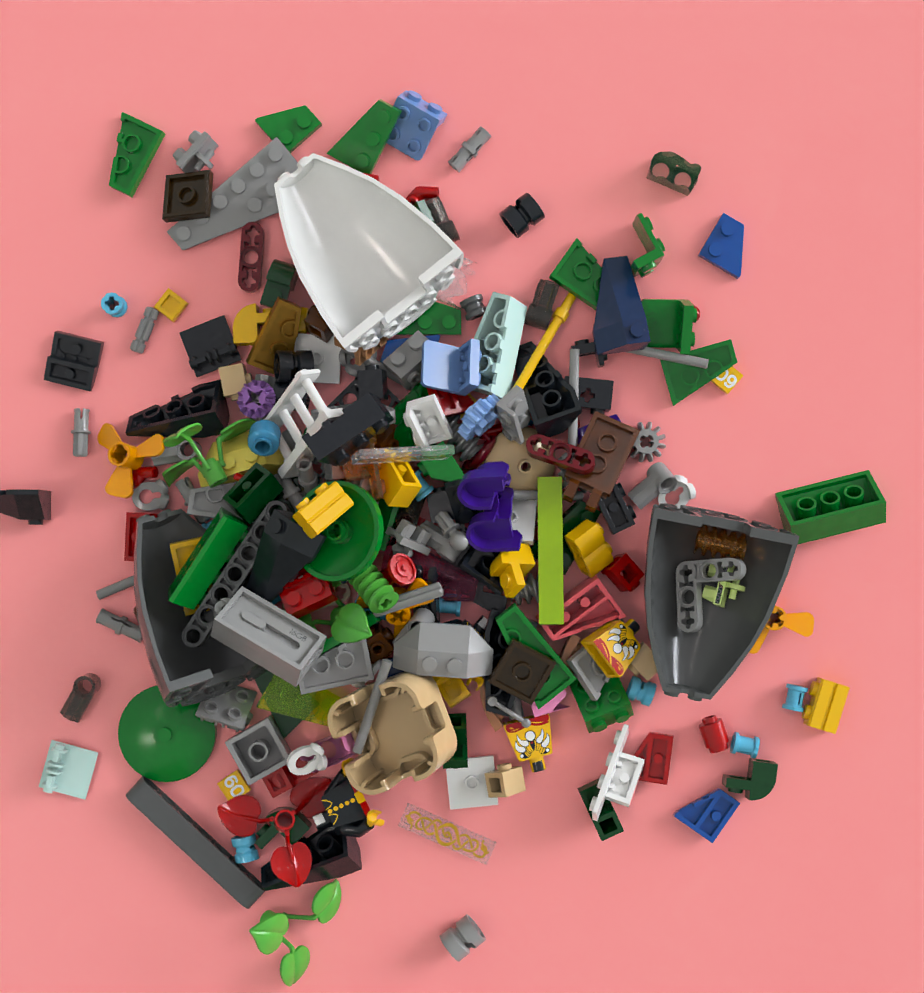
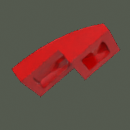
[262,757,319,798]

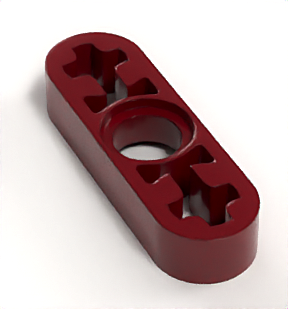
[238,222,265,293]
[526,434,595,475]

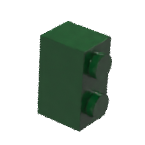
[222,462,284,524]

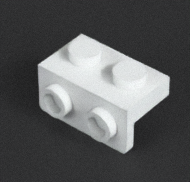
[403,394,453,454]

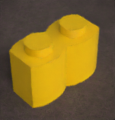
[564,519,613,578]

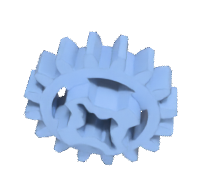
[457,393,500,441]

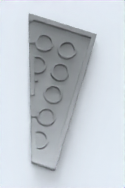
[167,137,298,250]

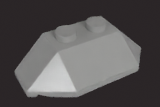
[393,622,493,679]

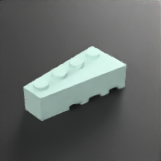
[473,292,527,399]

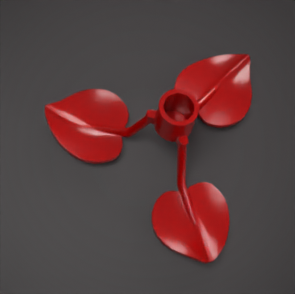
[217,777,331,888]

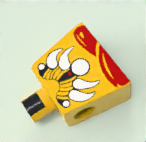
[581,619,640,678]
[503,713,552,772]

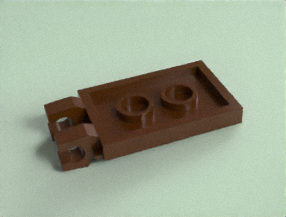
[563,411,640,513]

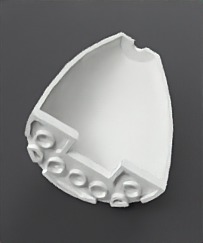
[274,153,464,352]

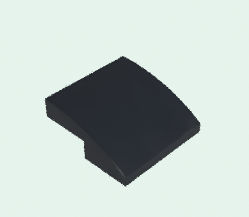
[44,330,104,391]

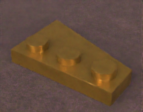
[246,296,302,374]

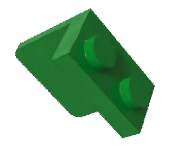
[631,213,665,278]
[641,299,697,354]
[569,677,634,733]

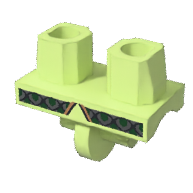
[702,564,746,608]

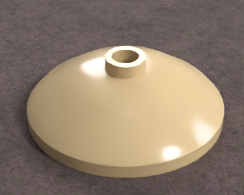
[484,427,556,490]

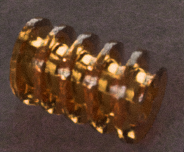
[693,524,747,561]

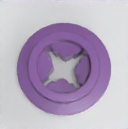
[237,380,275,419]

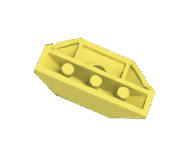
[198,431,284,487]

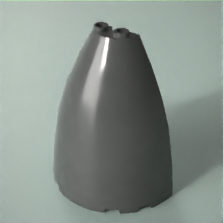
[644,503,799,701]
[134,509,266,707]

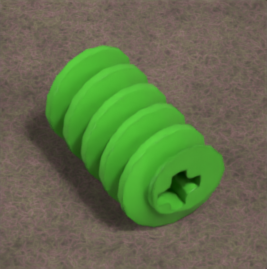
[348,563,399,614]

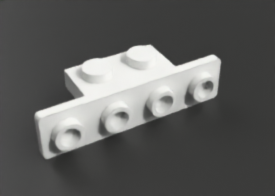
[589,724,644,821]

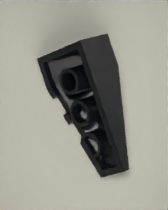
[515,341,582,437]
[125,379,230,438]
[246,509,327,603]
[484,609,538,717]
[261,824,362,891]

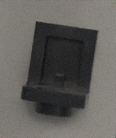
[570,339,608,368]

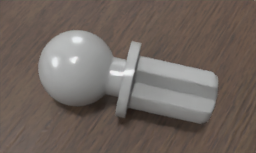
[435,511,469,551]

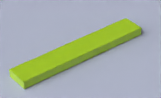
[537,476,564,625]

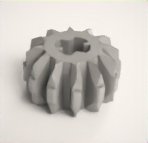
[630,422,666,463]

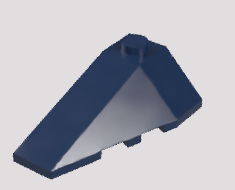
[592,256,651,356]

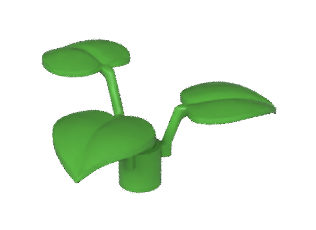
[162,418,256,488]
[298,581,372,643]
[249,879,341,987]

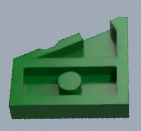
[255,105,322,153]

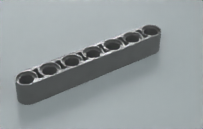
[182,501,291,647]
[126,776,265,909]

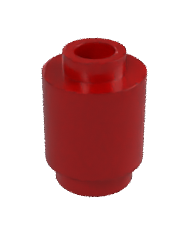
[699,715,729,753]

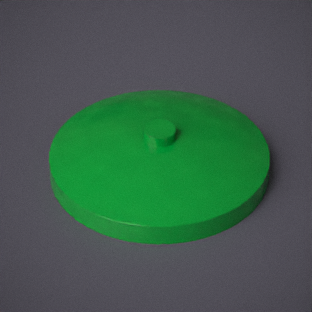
[295,481,384,582]
[118,685,217,782]

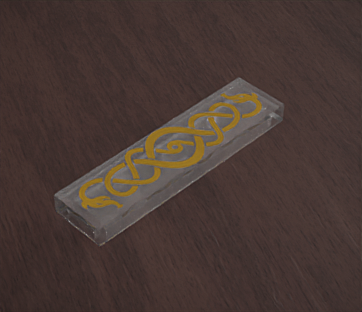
[351,444,455,465]
[398,803,497,865]

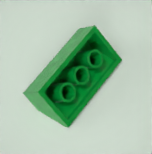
[775,470,886,545]
[168,507,249,610]

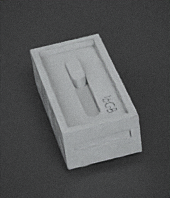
[211,586,327,687]

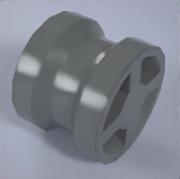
[460,294,486,321]

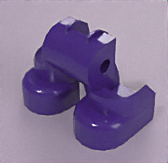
[457,461,523,552]

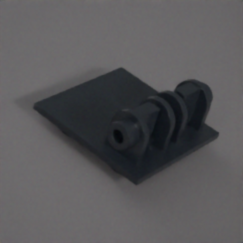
[179,315,242,378]

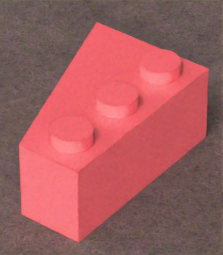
[535,576,626,641]

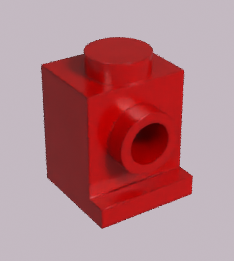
[600,553,645,592]

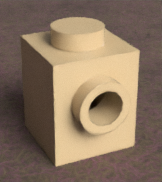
[218,363,253,401]
[628,641,657,681]
[484,763,526,798]

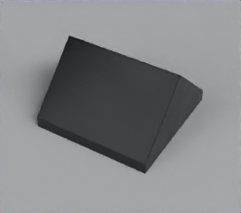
[457,546,503,596]

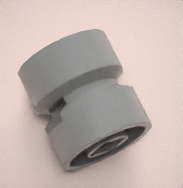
[440,914,486,962]

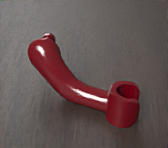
[461,432,497,471]

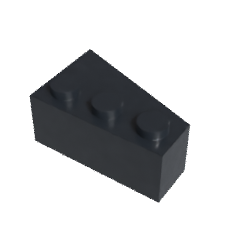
[302,392,394,467]

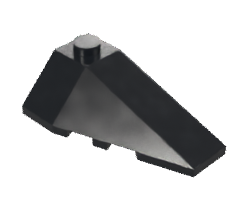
[0,490,51,525]

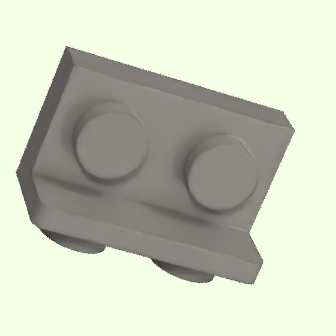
[496,385,531,445]

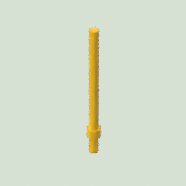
[513,293,576,389]

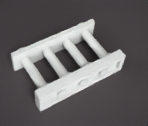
[263,369,344,479]

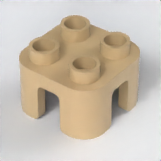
[328,671,457,795]

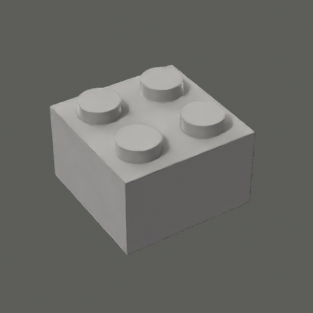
[225,715,292,785]

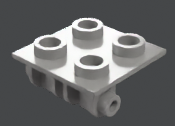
[195,686,257,732]

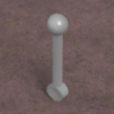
[487,696,531,728]

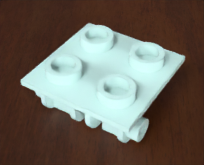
[38,740,99,800]

